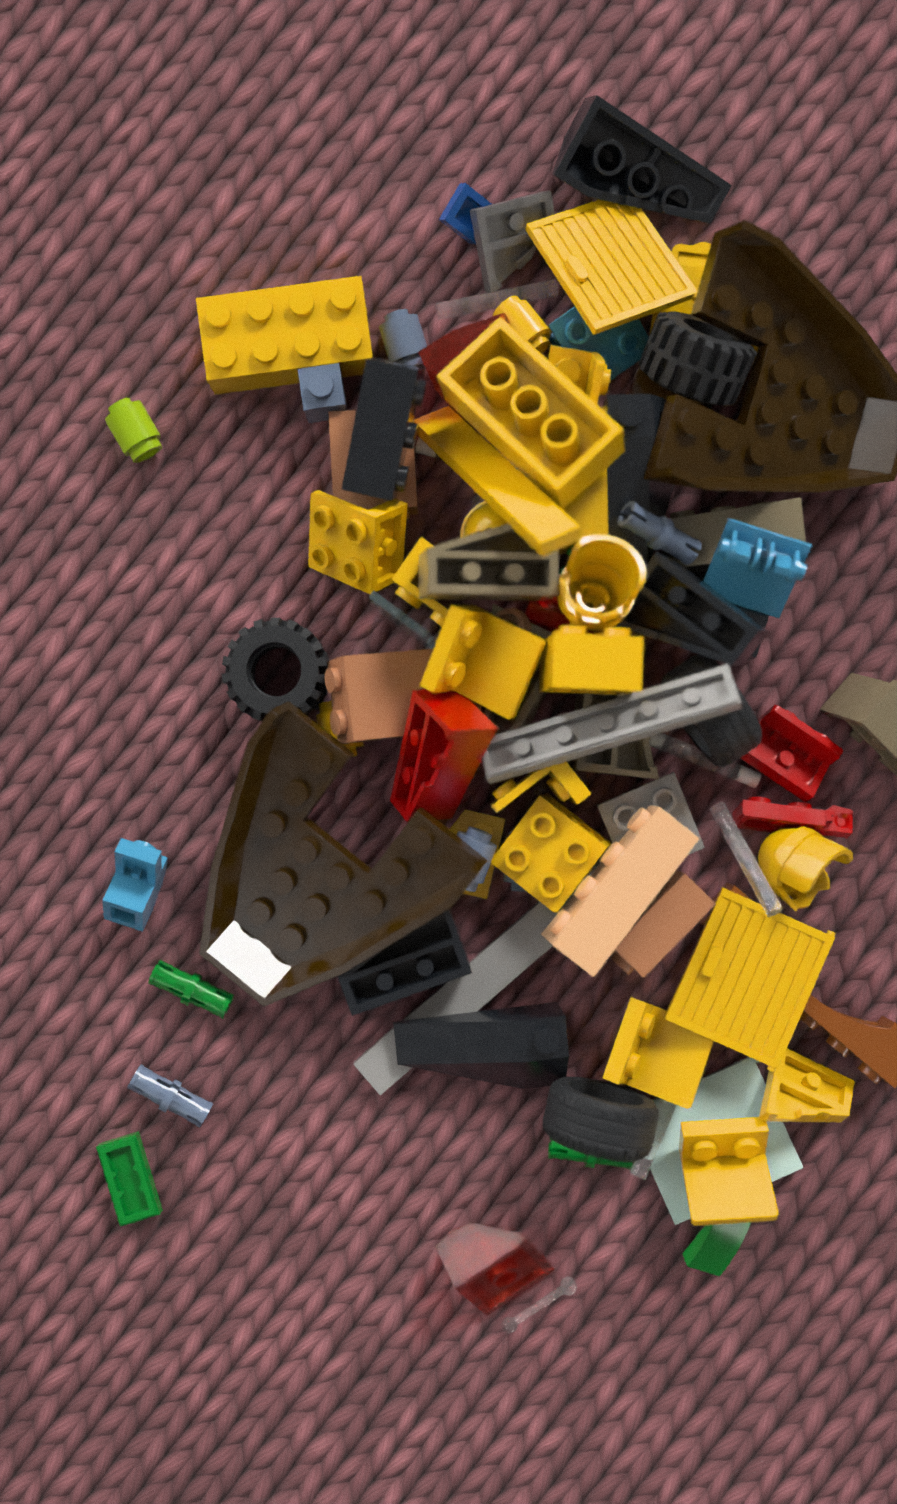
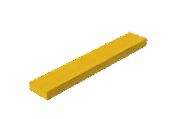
[413,406,581,556]

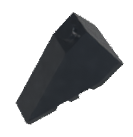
[552,95,732,223]
[602,394,675,567]
[393,1002,569,1089]

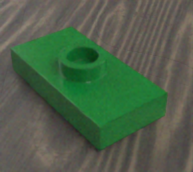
[96,1131,163,1227]

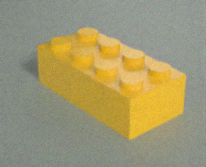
[196,276,373,395]
[437,317,625,510]

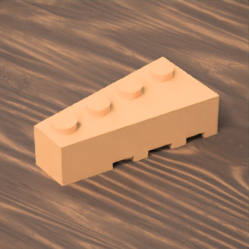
[541,805,700,977]

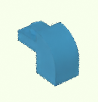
[102,838,168,932]

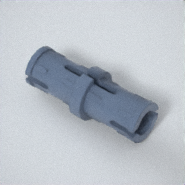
[617,501,702,565]
[127,1064,213,1128]

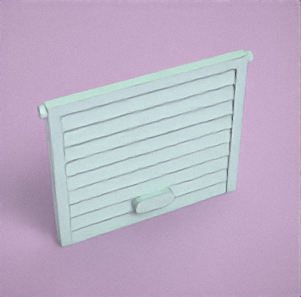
[645,1057,804,1225]

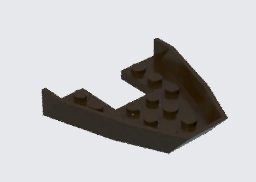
[644,220,897,492]
[199,701,488,1006]

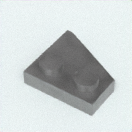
[470,191,555,293]

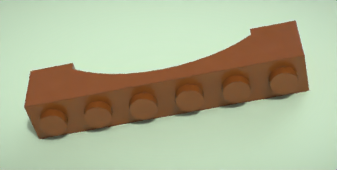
[698,882,897,1088]

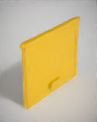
[525,200,698,335]
[664,887,836,1073]

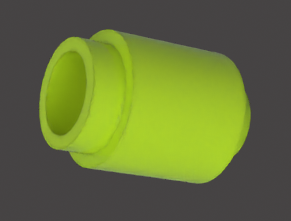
[105,398,163,463]

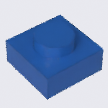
[439,183,492,244]

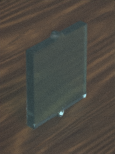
[369,591,436,649]

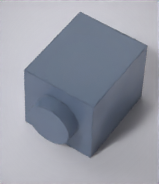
[298,363,348,423]

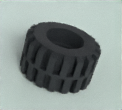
[639,312,757,405]
[222,617,330,721]

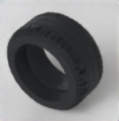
[661,654,762,767]
[543,1077,659,1162]

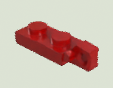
[732,797,853,838]

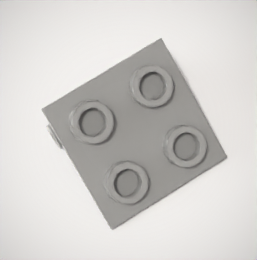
[597,772,705,855]

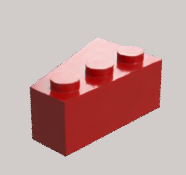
[390,689,498,822]

